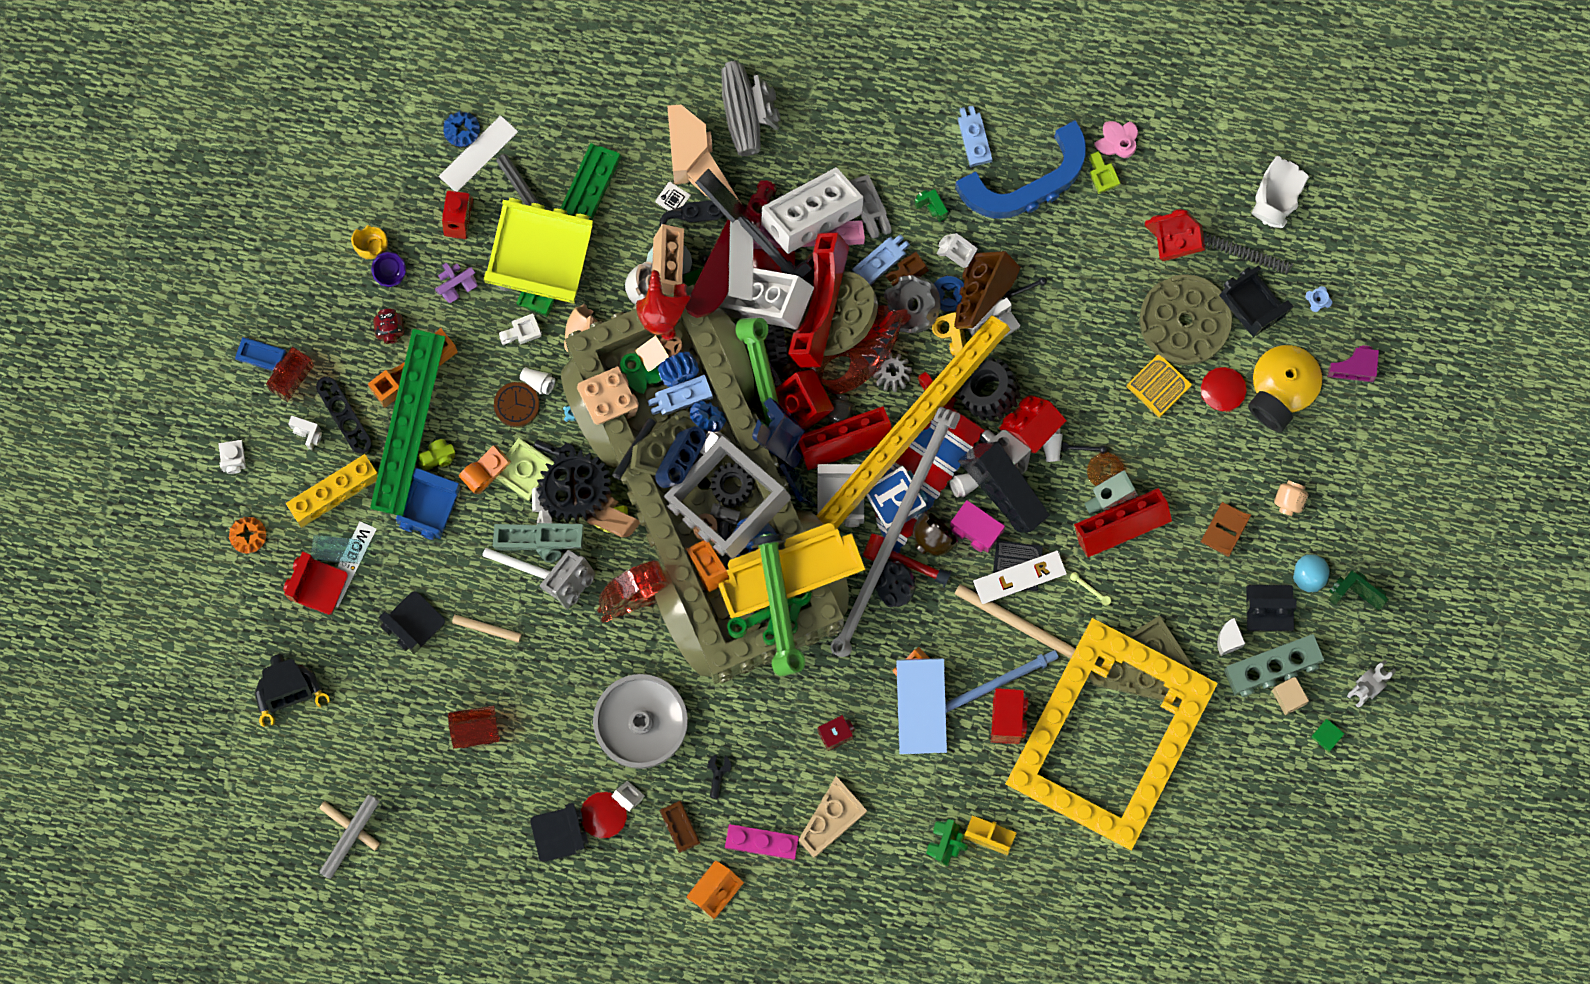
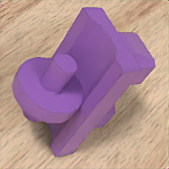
[435,263,478,303]

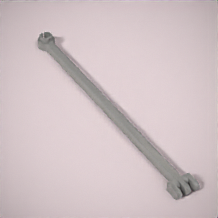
[830,407,960,657]

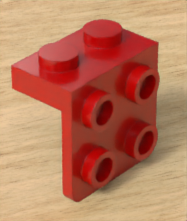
[1144,209,1205,262]
[283,551,348,615]

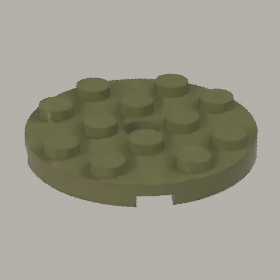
[791,271,878,356]
[1139,275,1232,365]

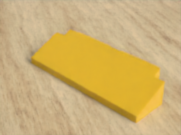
[718,523,865,619]

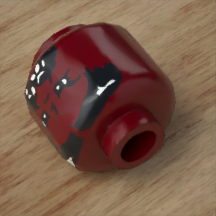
[373,309,404,344]

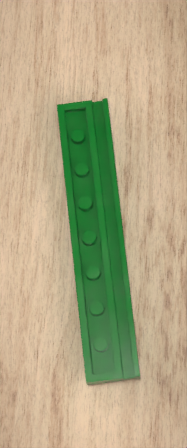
[516,143,622,317]
[370,329,446,517]

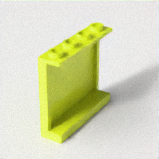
[484,198,593,304]

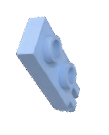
[957,105,992,167]
[852,234,910,285]
[648,375,713,416]

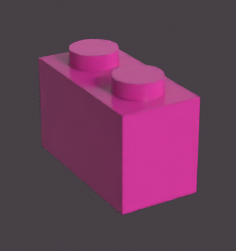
[950,500,1005,553]

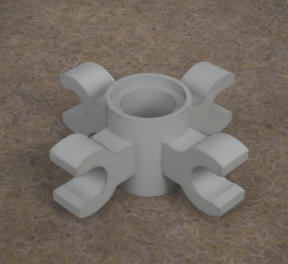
[1347,660,1396,707]

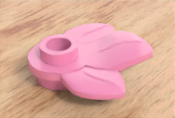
[1094,121,1138,158]

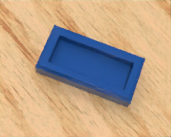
[235,337,286,373]

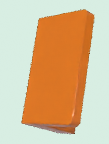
[687,861,744,920]

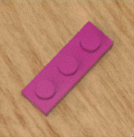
[725,824,799,860]

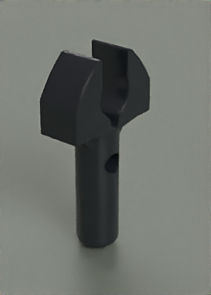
[534,439,577,460]
[707,754,732,799]

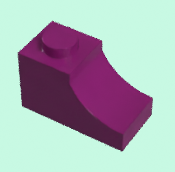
[1327,346,1379,382]

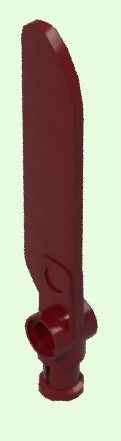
[685,180,777,318]

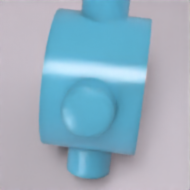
[563,406,576,422]

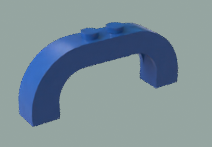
[955,120,1086,219]

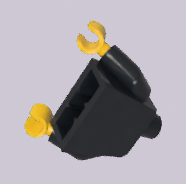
[255,654,329,727]

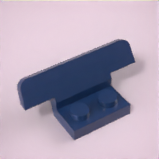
[752,397,805,468]

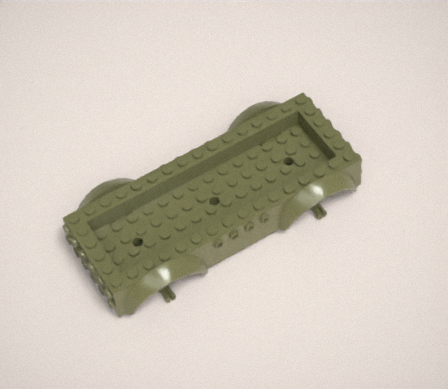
[561,285,849,684]

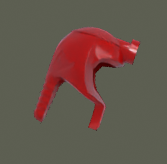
[636,270,691,341]

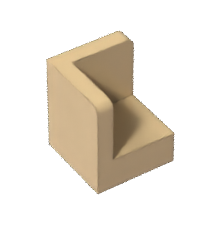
[1272,677,1309,716]

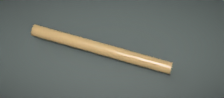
[955,584,1076,659]

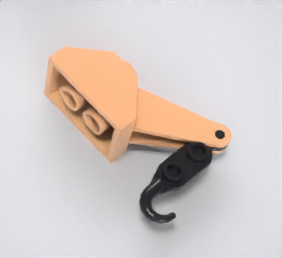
[659,105,742,227]

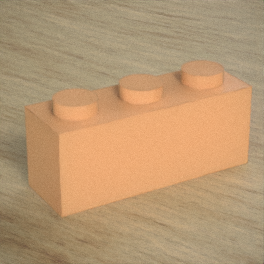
[652,224,684,295]

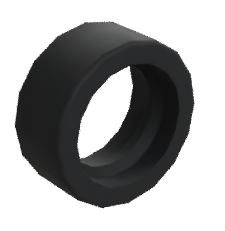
[1248,391,1293,432]

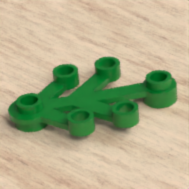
[728,590,811,645]

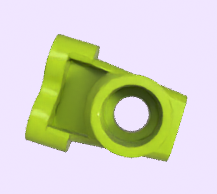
[418,439,455,471]

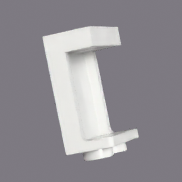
[818,464,864,527]

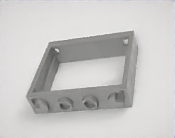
[664,435,791,559]

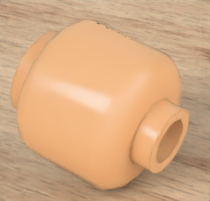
[1274,480,1308,516]

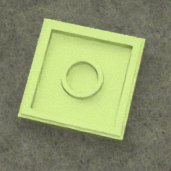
[496,438,554,502]

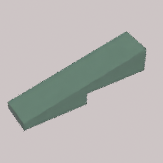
[493,523,584,551]

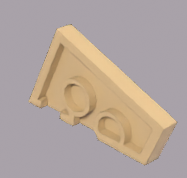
[798,776,867,858]

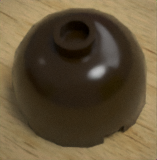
[913,510,959,556]

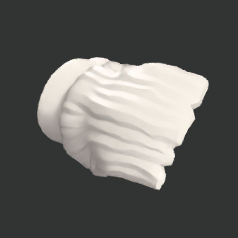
[1251,156,1309,228]

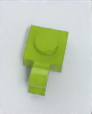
[1089,151,1120,194]

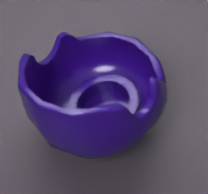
[371,252,406,287]

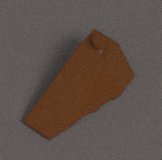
[954,251,1021,329]

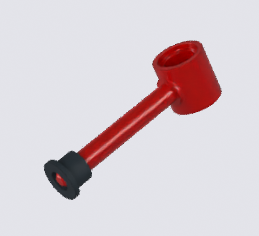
[863,534,952,588]

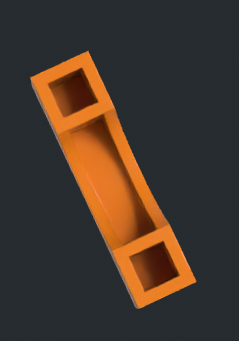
[368,328,458,408]

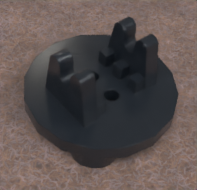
[875,561,916,608]

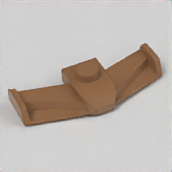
[572,469,640,537]

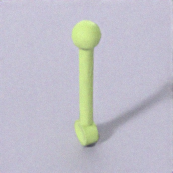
[1070,572,1111,606]

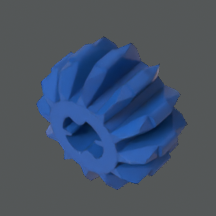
[658,352,699,387]

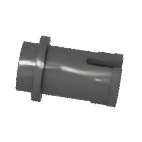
[710,502,741,526]

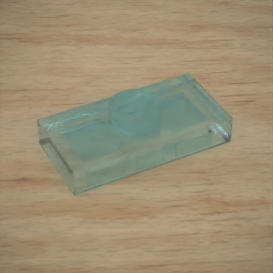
[311,535,361,564]

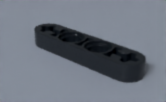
[316,376,372,456]

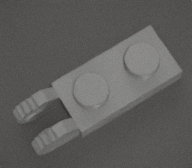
[849,175,891,239]

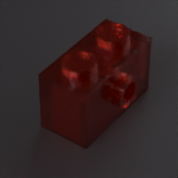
[266,346,314,402]
[448,705,500,749]

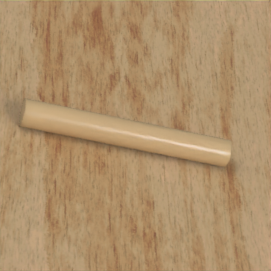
[452,614,522,643]
[319,801,381,851]

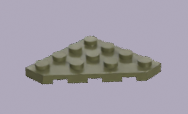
[1088,616,1196,705]

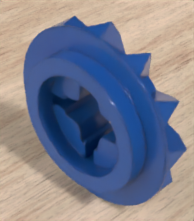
[443,110,480,146]
[934,276,964,312]
[690,401,726,432]

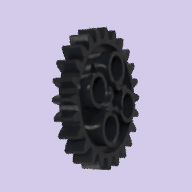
[536,450,612,524]

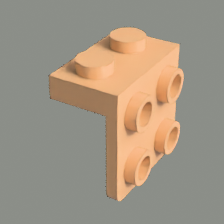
[577,367,639,425]

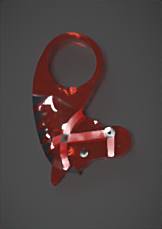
[811,304,911,394]
[597,561,668,623]

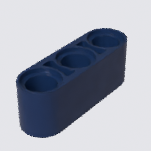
[655,426,706,488]

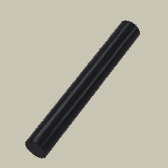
[612,418,656,480]

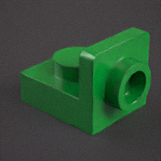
[915,189,948,222]

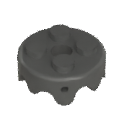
[884,275,940,333]

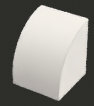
[1217,618,1245,656]

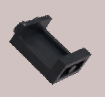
[1219,265,1294,338]

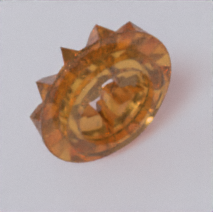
[1087,452,1124,486]

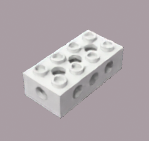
[761,167,863,254]

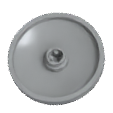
[593,674,688,769]

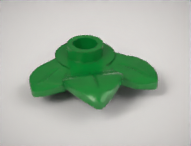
[620,353,662,394]

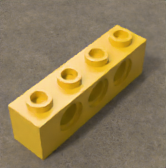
[286,454,378,528]

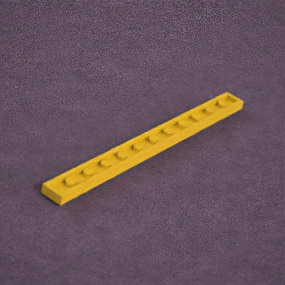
[816,315,1011,529]

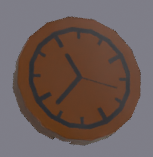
[494,382,540,428]

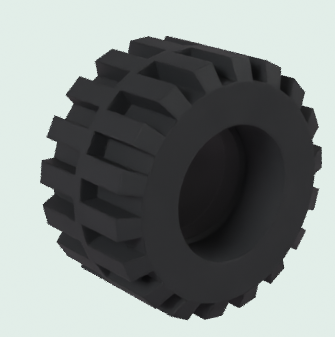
[958,357,1021,421]

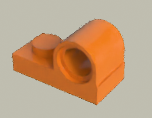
[459,445,511,494]
[686,540,729,593]

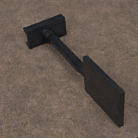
[695,168,814,278]

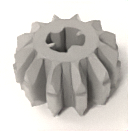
[873,353,912,392]

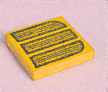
[1126,355,1192,418]

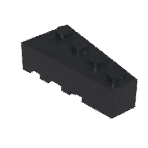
[958,441,1050,533]

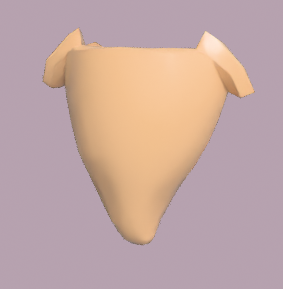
[564,304,598,352]

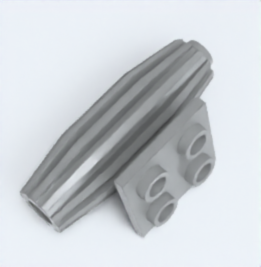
[722,61,781,156]

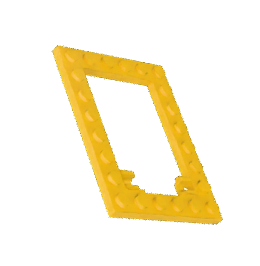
[1005,618,1218,851]

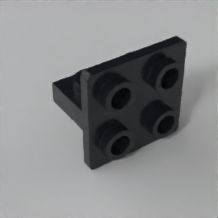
[1246,585,1297,632]

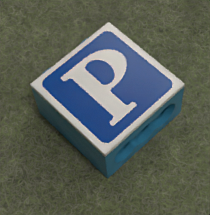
[866,466,929,532]

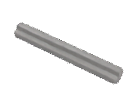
[320,795,379,878]

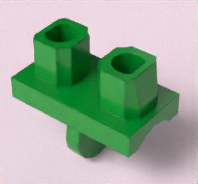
[926,819,968,866]

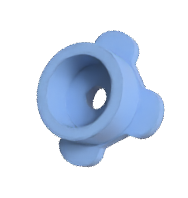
[1305,286,1332,312]

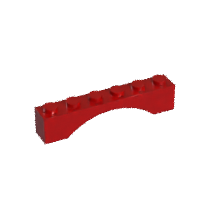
[789,233,849,367]

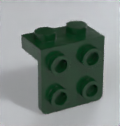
[1328,570,1389,610]

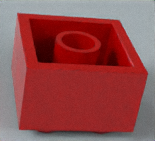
[775,369,834,431]
[999,395,1066,453]
[991,688,1028,744]

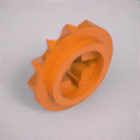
[229,516,266,553]

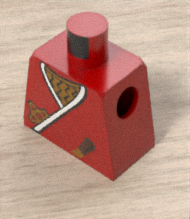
[442,191,474,240]

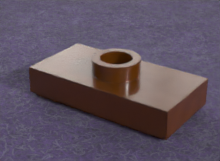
[659,800,700,854]

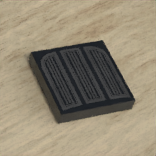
[993,540,1043,593]

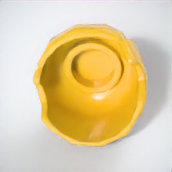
[351,225,388,259]

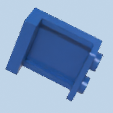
[395,468,461,540]

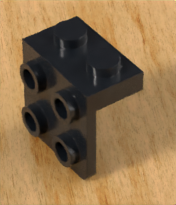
[378,591,445,654]
[530,803,589,862]

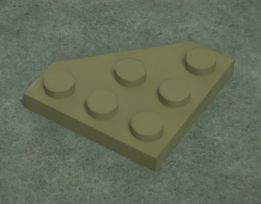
[630,411,699,479]

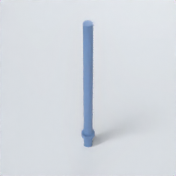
[945,650,1059,713]

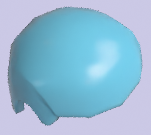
[1293,554,1330,592]

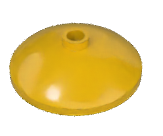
[1253,345,1322,412]

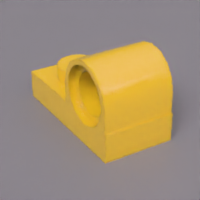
[932,312,966,356]

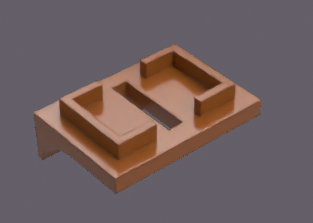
[1201,502,1251,557]

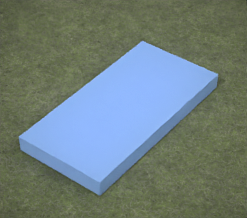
[896,658,947,754]

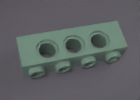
[1224,634,1324,697]

